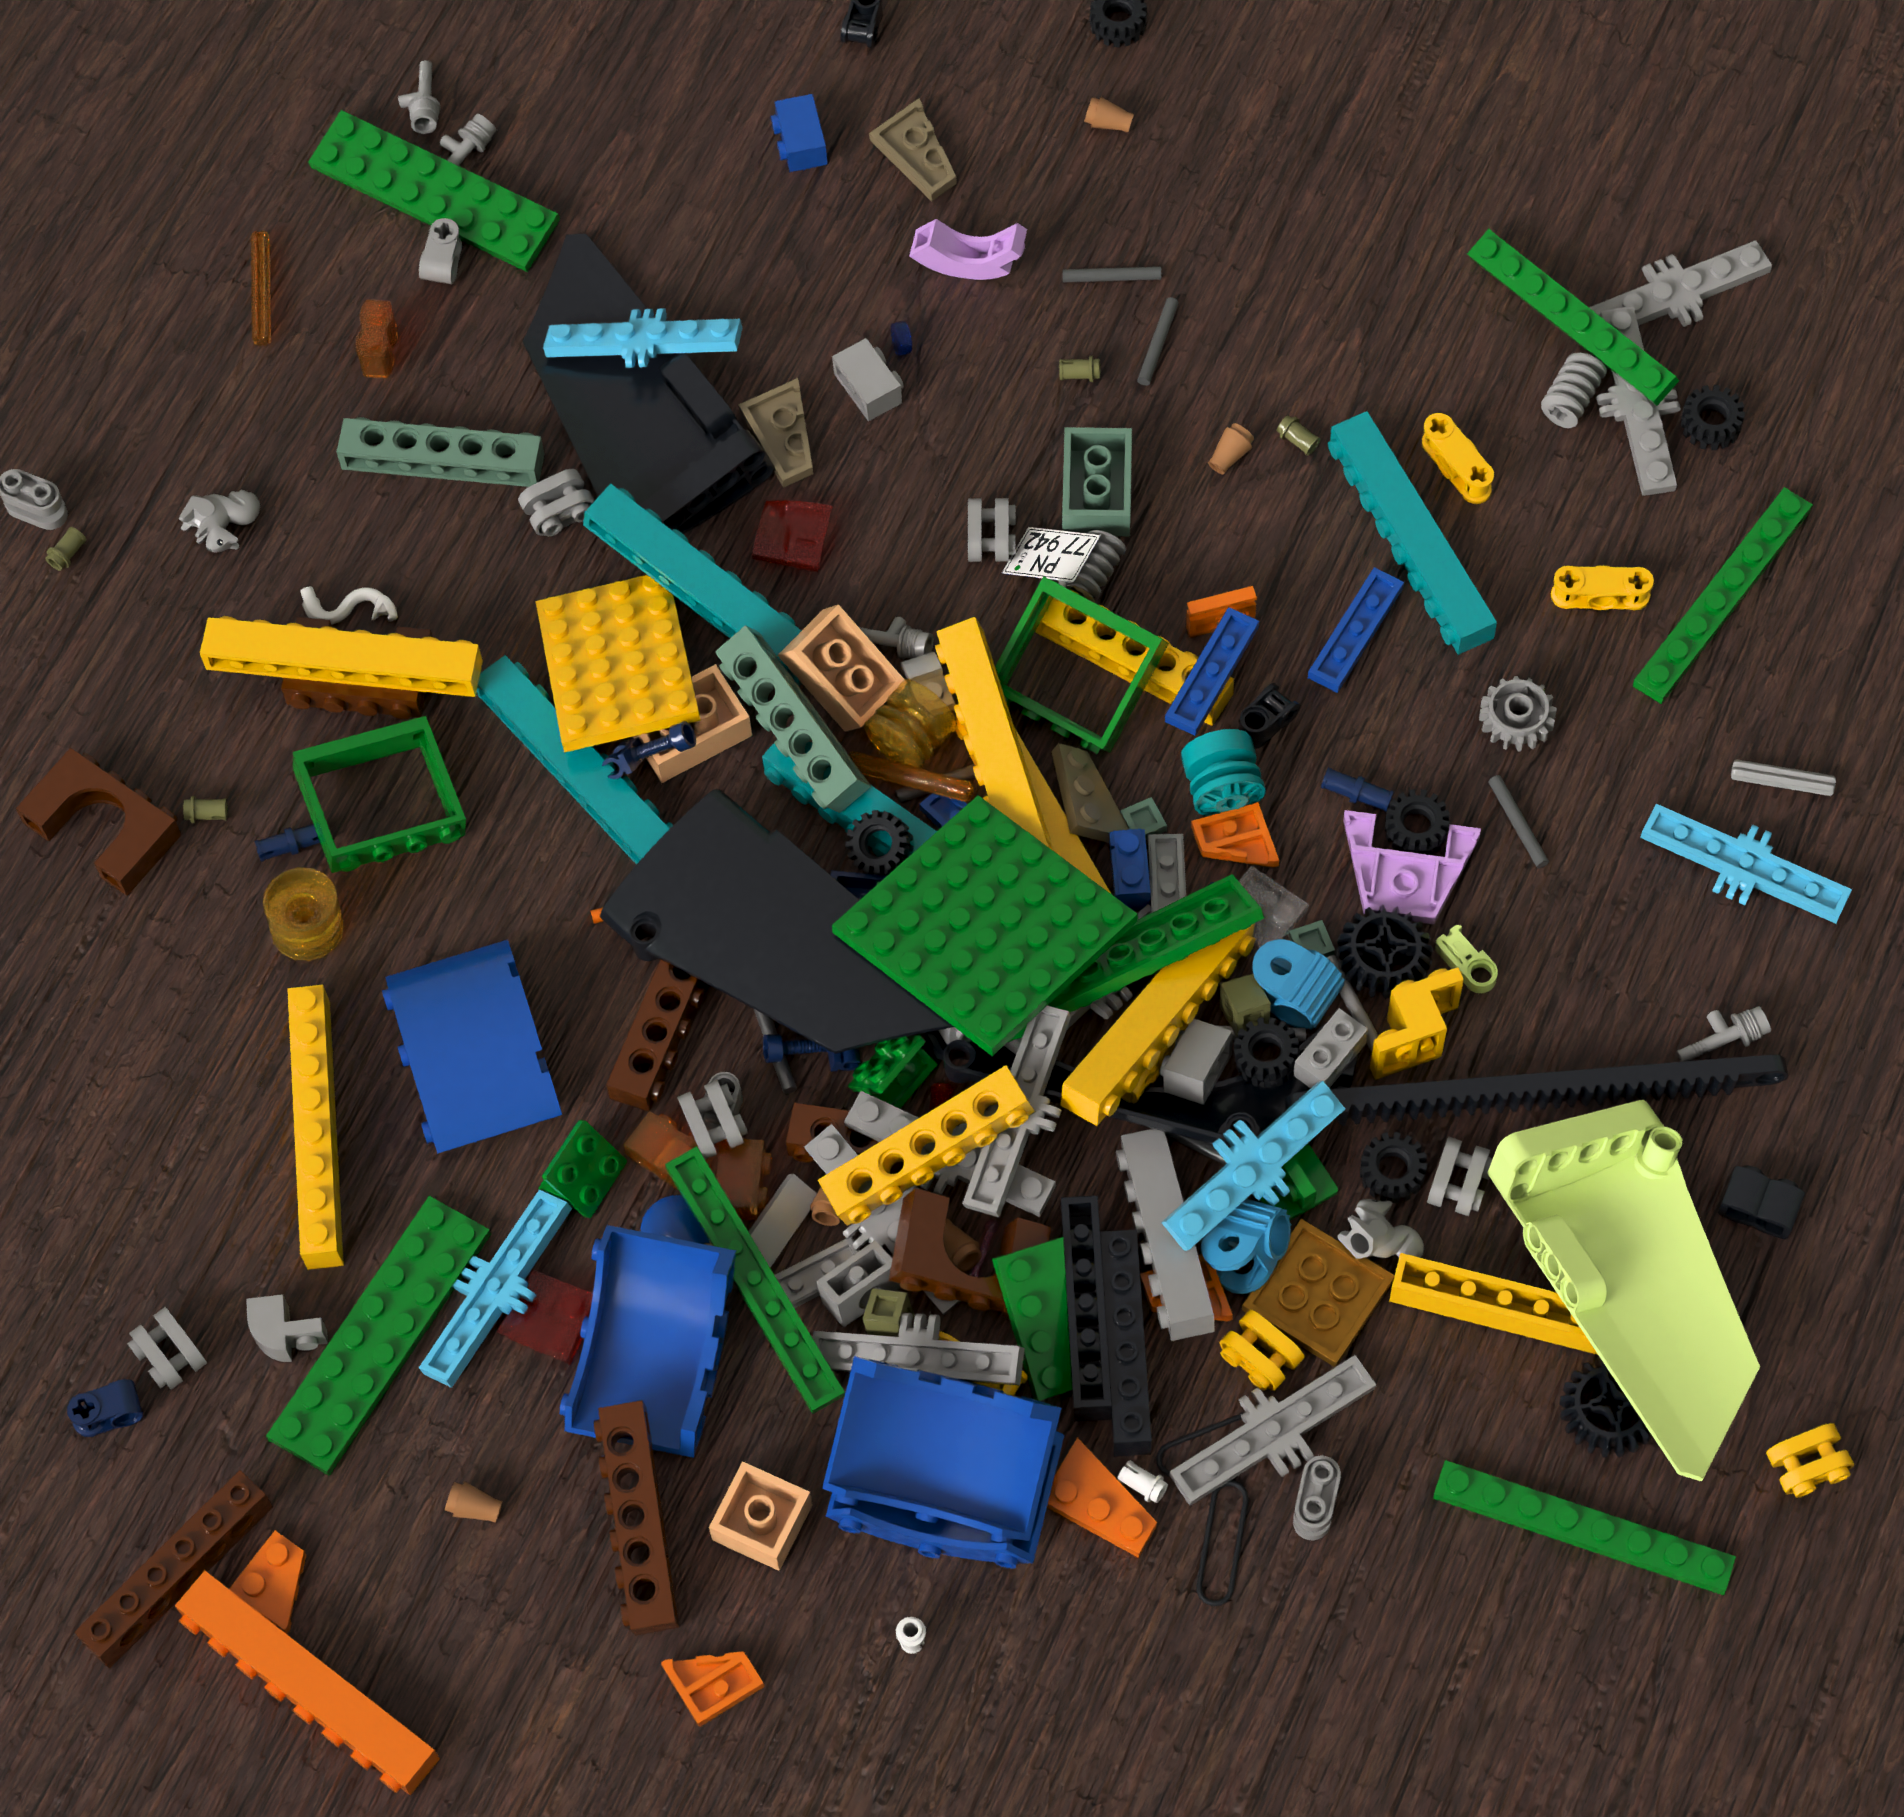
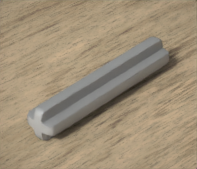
[1731,759,1836,796]

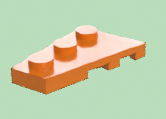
[1047,1437,1157,1558]

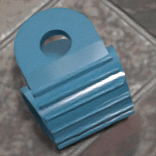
[1252,939,1345,1030]
[1201,1199,1292,1294]

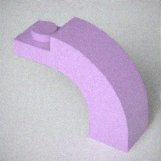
[909,219,1027,280]

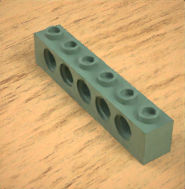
[336,417,545,487]
[715,625,871,813]

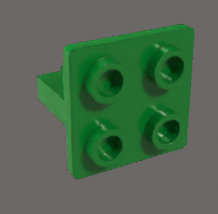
[848,1035,938,1109]
[538,1120,627,1218]
[1259,1143,1338,1221]

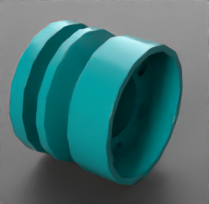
[1181,729,1266,816]

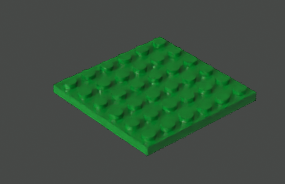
[832,795,1138,1056]

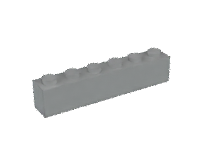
[1116,1129,1215,1341]

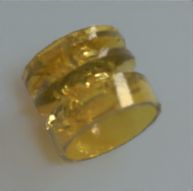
[864,679,957,772]
[263,867,344,961]

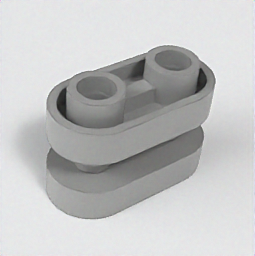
[0,469,68,530]
[518,469,595,537]
[968,498,1016,562]
[677,1080,748,1160]
[1427,1136,1493,1216]
[127,1307,207,1390]
[1293,1456,1341,1541]

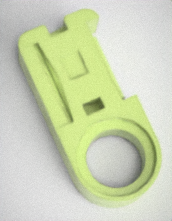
[1435,925,1498,993]

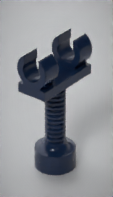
[602,721,696,779]
[763,1034,861,1072]

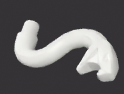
[300,587,398,624]

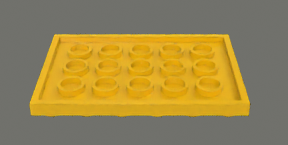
[536,575,701,752]

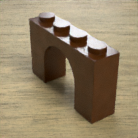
[281,617,433,719]
[16,748,181,896]
[889,1188,1051,1319]

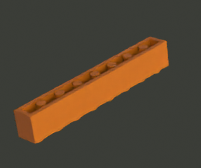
[175,1571,440,1795]

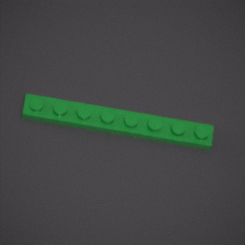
[1467,229,1679,406]
[1633,487,1813,704]
[665,1146,845,1414]
[1433,1460,1736,1595]

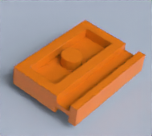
[1186,586,1257,638]

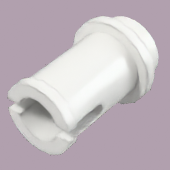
[1118,1460,1168,1503]
[896,1617,926,1654]

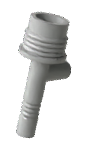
[398,60,440,134]
[440,114,496,166]
[859,617,934,659]
[1676,1006,1771,1062]

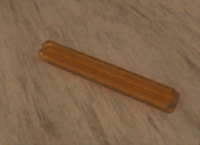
[251,231,271,346]
[849,751,974,802]

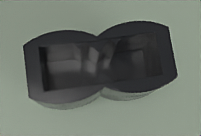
[1718,1165,1805,1239]

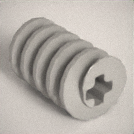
[1541,353,1607,428]
[1058,530,1126,602]

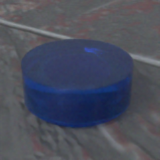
[891,321,912,356]

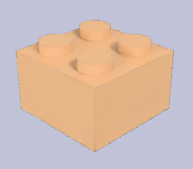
[709,1461,813,1571]

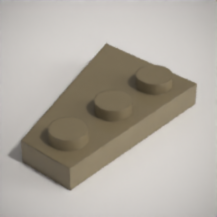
[869,98,957,201]
[739,378,813,488]
[1051,743,1130,843]

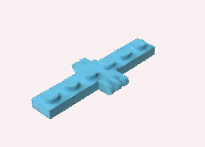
[543,308,743,368]
[1640,804,1852,924]
[1161,1081,1345,1251]
[419,1189,572,1388]

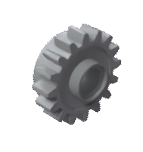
[1479,676,1557,751]

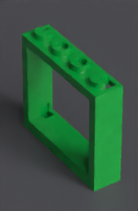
[995,576,1169,754]
[293,716,466,873]

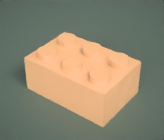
[777,604,906,732]
[633,664,752,783]

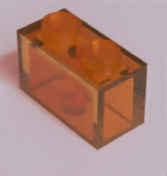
[716,1139,772,1221]

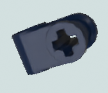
[67,1379,144,1437]

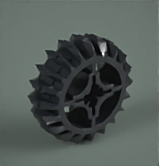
[1336,905,1433,1000]
[1559,1358,1650,1458]

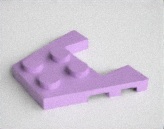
[1343,810,1481,924]

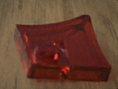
[752,500,832,572]
[497,1270,593,1365]

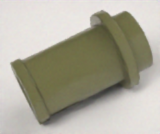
[1059,356,1101,382]
[1276,415,1321,456]
[45,527,87,571]
[183,796,228,823]

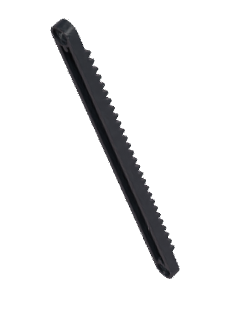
[1284,1055,1788,1126]

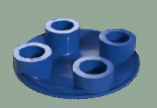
[641,1195,710,1244]

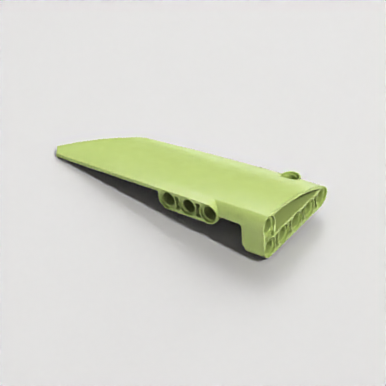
[1488,1100,1760,1481]

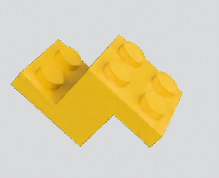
[1370,967,1464,1080]

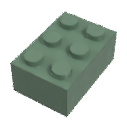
[1062,427,1132,537]

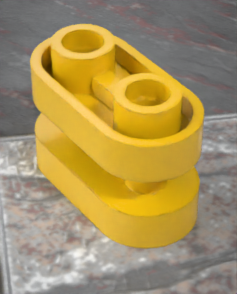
[1219,1310,1305,1391]
[1766,1423,1854,1498]

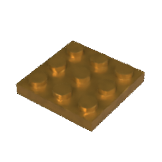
[1242,1219,1395,1367]

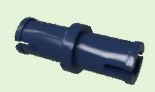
[1321,767,1394,812]
[254,824,320,862]

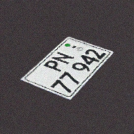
[1002,527,1101,582]

